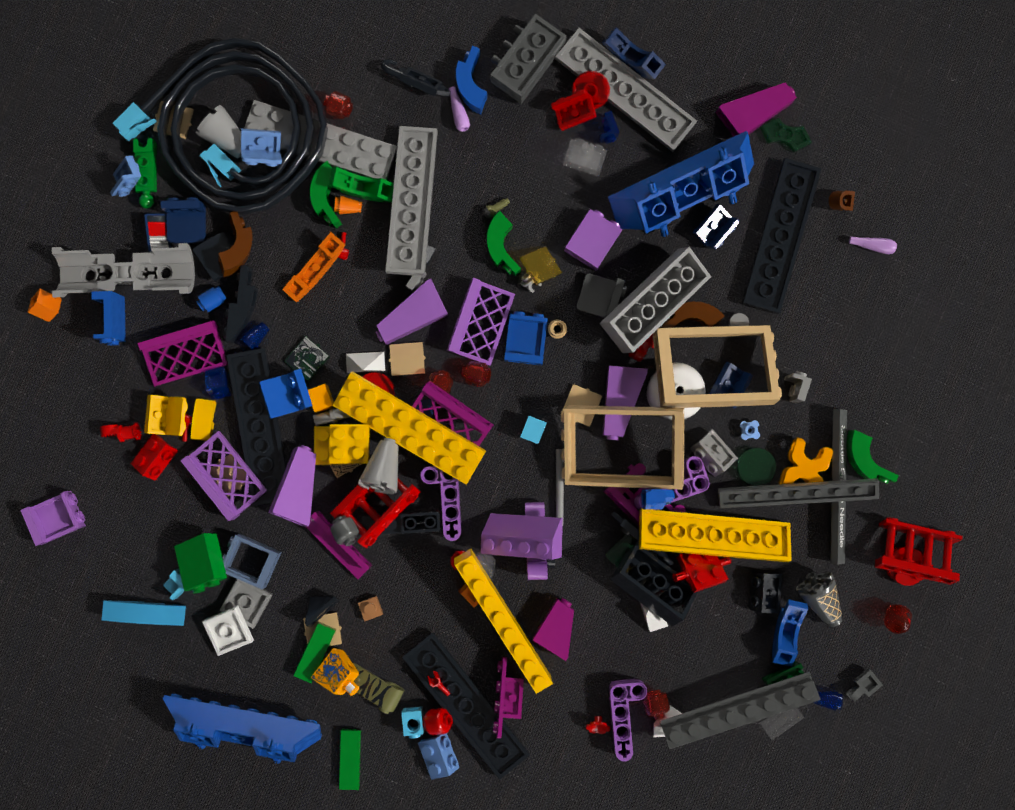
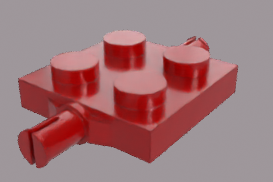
[672,553,731,593]

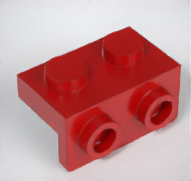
[551,90,597,131]
[131,434,178,481]

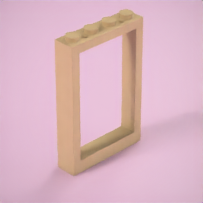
[653,325,782,408]
[561,405,684,490]

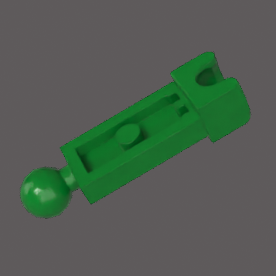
[133,138,157,209]

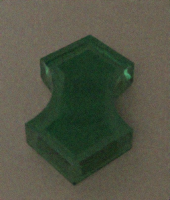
[760,118,812,152]

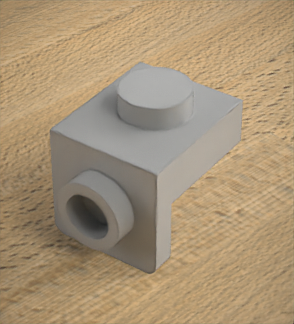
[406,272,427,293]

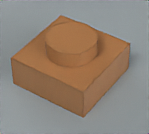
[358,596,383,622]

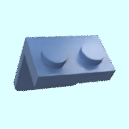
[241,128,282,167]

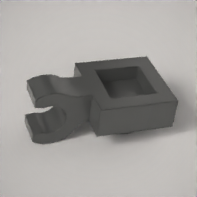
[845,669,883,702]

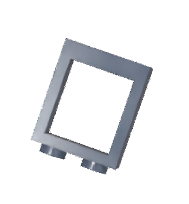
[222,534,282,589]

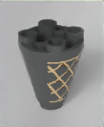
[796,572,842,627]

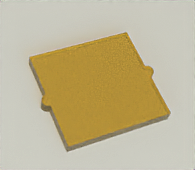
[520,246,562,285]

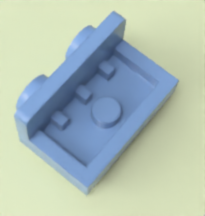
[110,156,141,197]
[418,733,459,780]

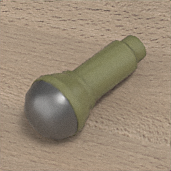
[483,198,510,218]

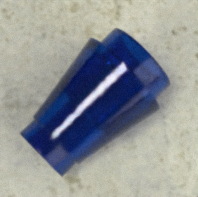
[241,322,270,350]
[813,691,843,711]

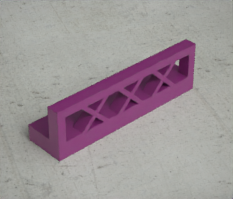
[306,511,372,579]

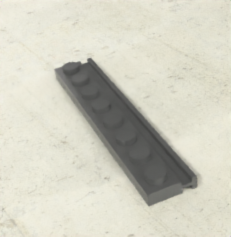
[660,672,821,750]

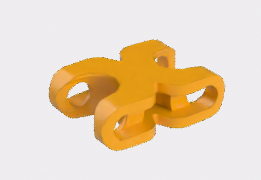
[779,437,833,484]

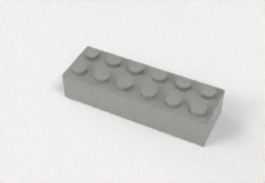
[600,247,711,353]

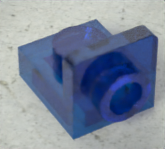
[599,111,619,144]
[205,367,231,399]

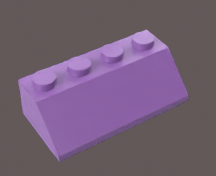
[481,513,563,560]

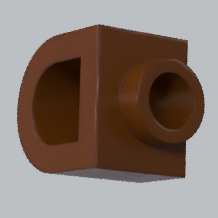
[829,191,855,211]

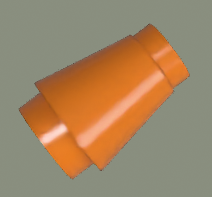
[334,195,362,214]

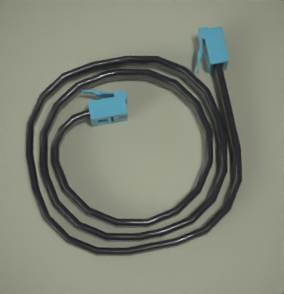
[113,38,328,215]

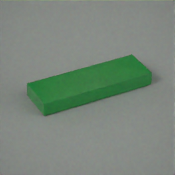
[294,622,336,683]
[339,729,361,790]

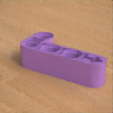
[634,456,709,510]
[421,466,462,541]
[525,502,548,580]
[608,679,647,761]

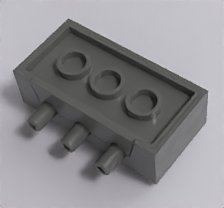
[491,14,566,104]

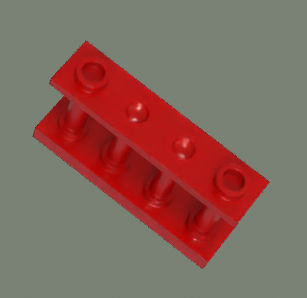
[330,478,420,549]
[875,517,963,585]

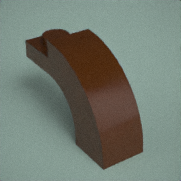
[218,212,252,277]
[661,301,724,328]

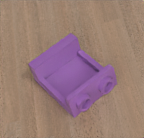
[564,209,622,271]
[21,491,86,546]

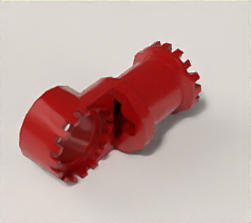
[629,334,654,362]
[100,423,142,442]

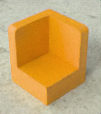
[308,384,334,413]

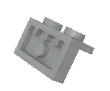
[784,371,812,404]
[690,429,738,477]

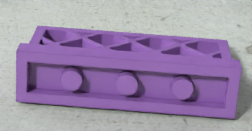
[446,278,515,366]
[181,431,267,521]

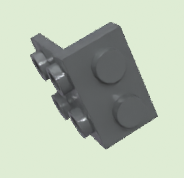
[576,273,627,318]

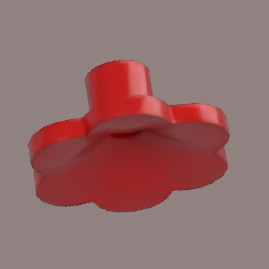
[586,716,610,734]

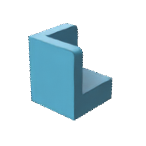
[520,416,546,444]
[164,569,184,600]

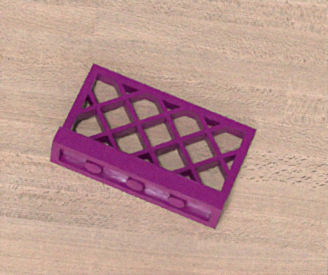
[138,320,228,387]
[412,381,494,446]

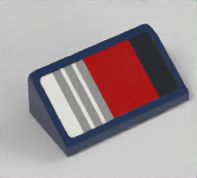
[144,214,171,252]

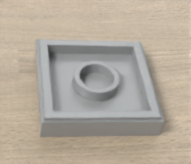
[220,579,273,629]

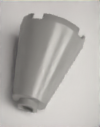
[196,105,241,159]
[358,438,398,494]

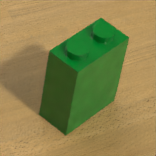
[174,533,227,594]

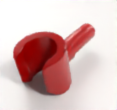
[338,232,349,260]
[182,414,192,442]
[427,671,450,696]

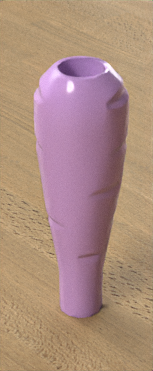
[448,87,470,132]
[849,236,897,255]

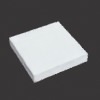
[202,606,254,656]

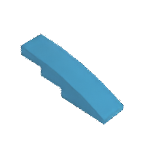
[101,600,186,626]

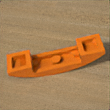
[282,232,345,302]

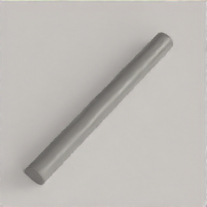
[556,449,564,526]

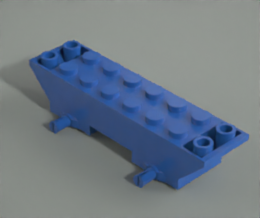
[608,131,754,237]
[163,694,322,764]

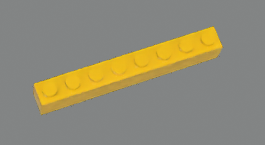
[454,549,553,694]

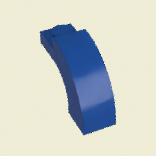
[456,46,487,115]
[772,600,808,667]

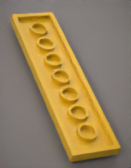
[332,371,486,485]
[639,509,791,562]

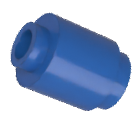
[197,286,227,312]

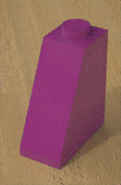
[532,598,574,661]

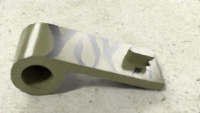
[353,663,405,714]

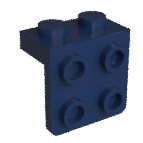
[161,197,206,244]

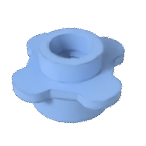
[740,420,760,440]

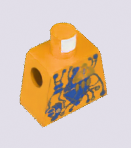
[311,648,359,696]

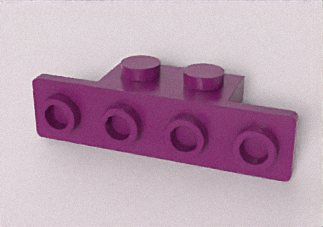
[493,657,524,738]

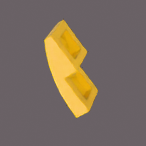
[191,399,217,441]

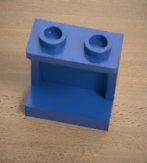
[92,291,126,346]
[504,311,548,366]

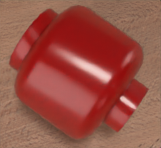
[423,708,453,735]

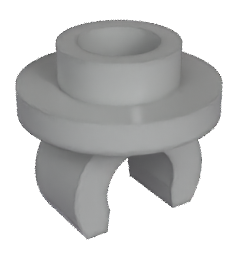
[521,272,542,293]

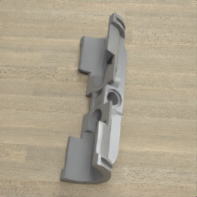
[52,243,195,298]

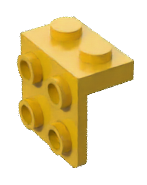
[144,395,188,436]

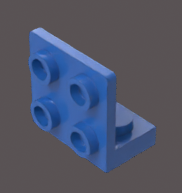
[259,369,313,419]

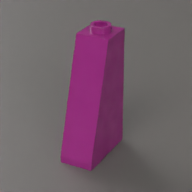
[715,82,797,137]

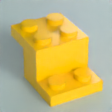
[314,424,370,465]

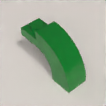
[310,161,342,228]
[328,167,394,203]
[487,211,521,276]
[846,430,899,484]

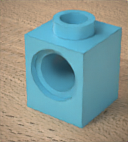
[402,706,425,738]

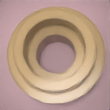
[548,319,567,339]

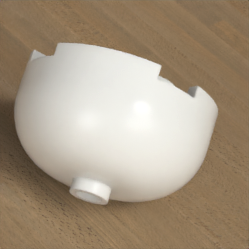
[646,363,706,420]

